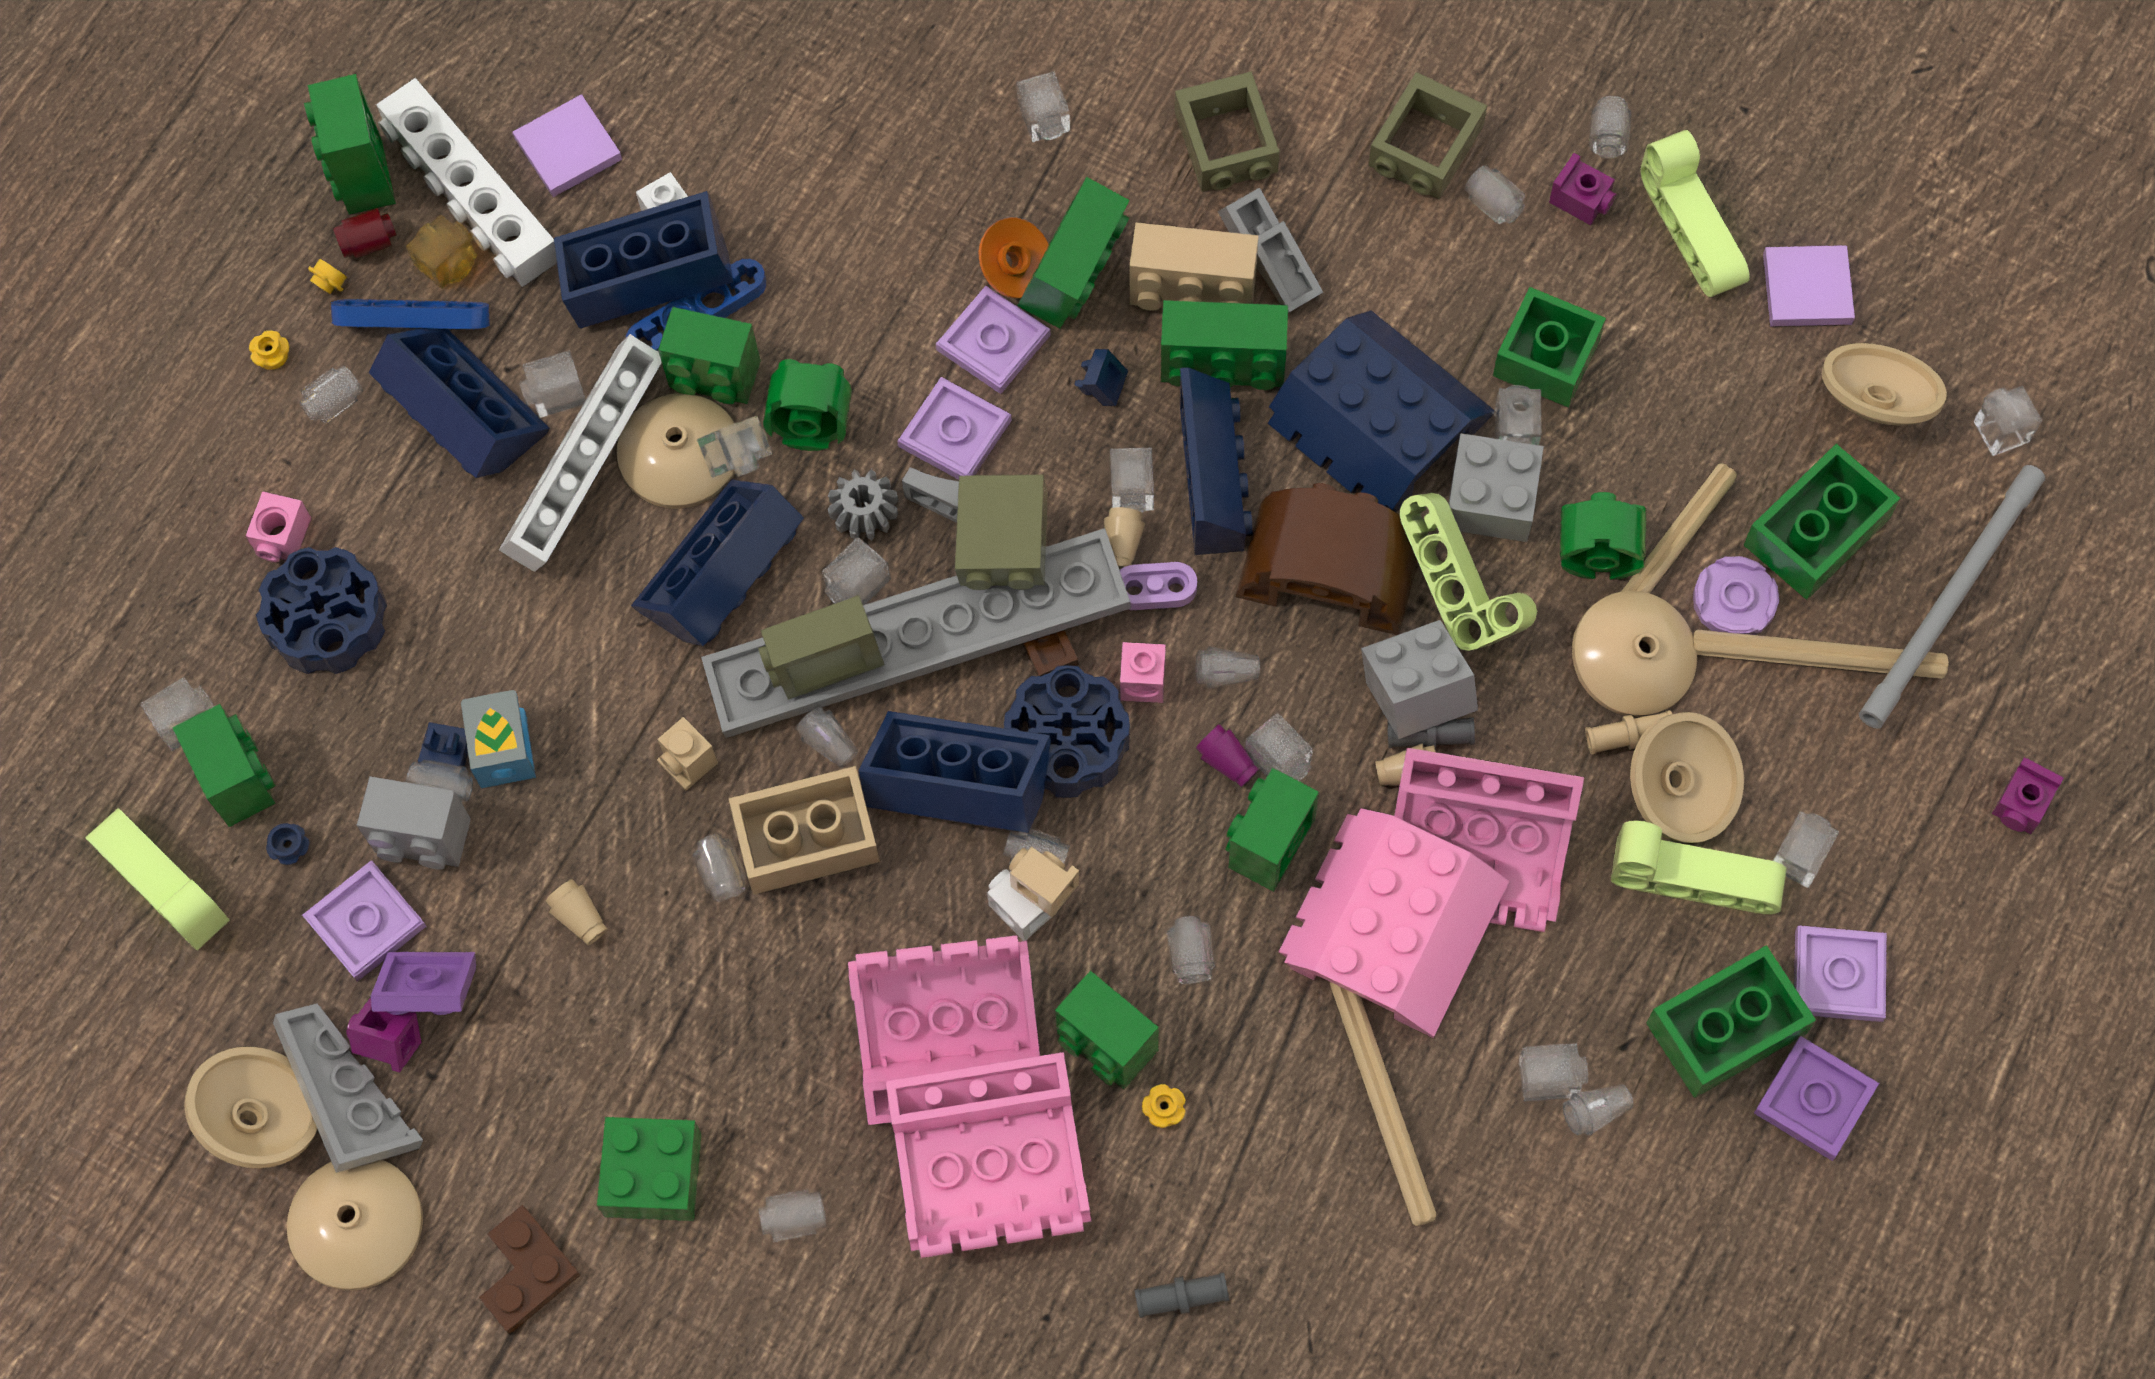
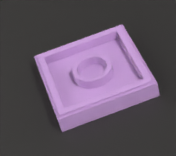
[512,94,622,197]
[1763,245,1855,326]
[936,286,1051,394]
[898,377,1012,480]
[302,860,427,982]
[1794,926,1886,1022]

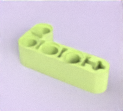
[1640,130,1750,297]
[1399,493,1537,651]
[85,808,230,951]
[1611,821,1786,914]

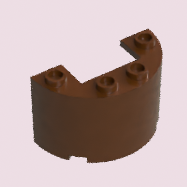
[1236,483,1418,635]

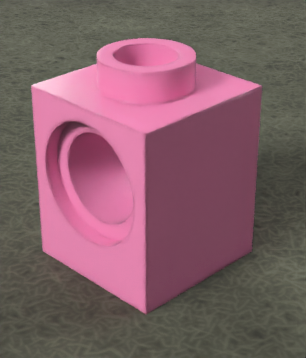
[246,492,311,562]
[1120,642,1166,703]

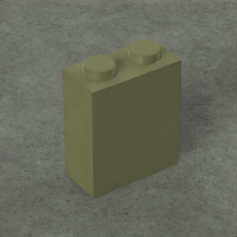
[955,475,1048,590]

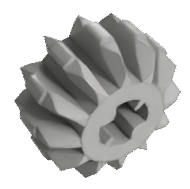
[828,468,898,541]

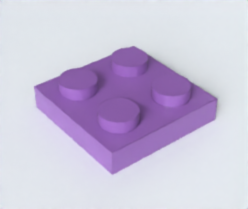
[371,952,476,1015]
[1754,1036,1879,1161]

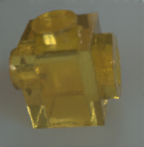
[406,214,477,289]

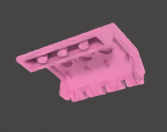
[1394,748,1584,932]
[1279,809,1509,1038]
[848,936,1040,1125]
[886,1052,1091,1258]

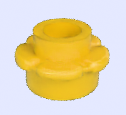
[308,259,347,294]
[249,330,289,370]
[1142,1084,1186,1128]

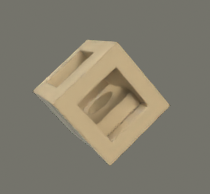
[657,717,718,791]
[1009,846,1079,918]

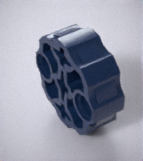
[256,547,387,674]
[1004,666,1130,798]

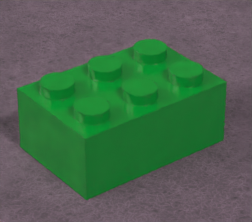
[304,74,396,215]
[1017,177,1130,329]
[1161,300,1288,390]
[1744,444,1900,600]
[1646,945,1816,1098]

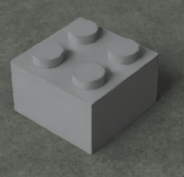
[1448,433,1544,542]
[1361,620,1478,739]
[357,777,471,869]

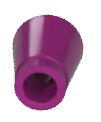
[1196,724,1259,788]

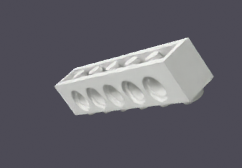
[376,78,557,287]
[499,334,662,572]

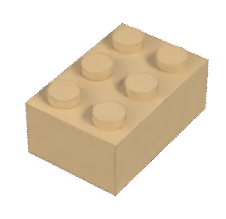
[1129,223,1259,310]
[728,766,880,894]

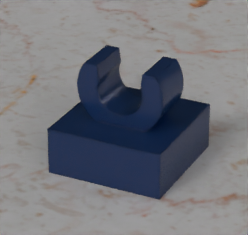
[1074,349,1128,406]
[418,722,468,775]

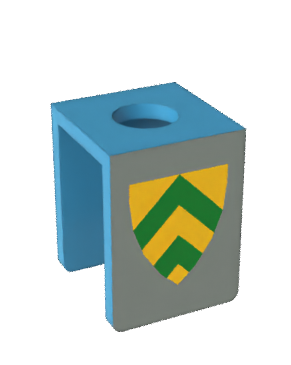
[461,690,536,788]

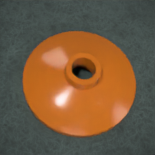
[979,217,1049,299]

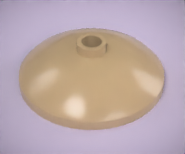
[1822,343,1947,426]
[617,393,741,509]
[1572,591,1697,717]
[1630,712,1744,843]
[184,1047,317,1168]
[287,1160,423,1291]

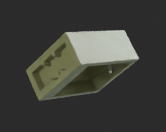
[1175,71,1280,192]
[1369,72,1487,200]
[758,595,885,700]

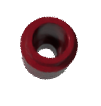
[333,208,397,259]

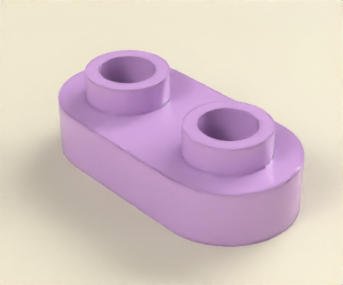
[1120,562,1197,610]

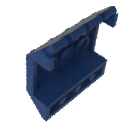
[1268,310,1495,512]

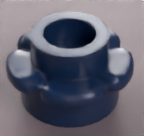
[266,823,309,865]

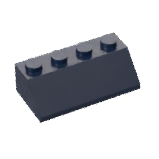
[554,191,733,329]
[368,328,550,478]
[1179,368,1253,555]
[631,479,804,646]
[858,711,1051,833]

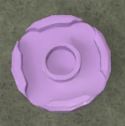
[1693,556,1779,635]

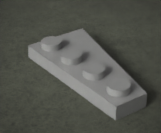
[273,1003,423,1173]

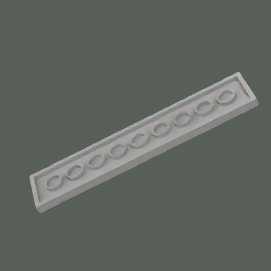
[701,528,1131,738]

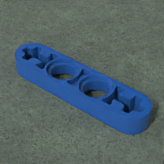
[626,259,766,351]
[331,299,490,329]

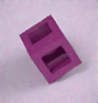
[1549,153,1617,225]
[1992,757,2064,834]
[347,998,421,1073]

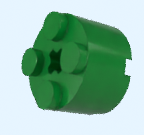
[763,359,852,451]
[1560,492,1647,580]

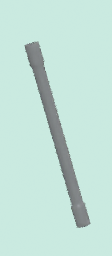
[1859,465,2045,729]

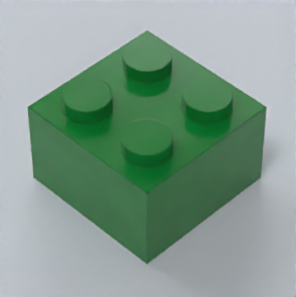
[1493,287,1606,408]
[658,307,761,404]
[172,704,276,827]
[1225,768,1319,892]
[1055,970,1159,1090]
[597,1117,702,1221]

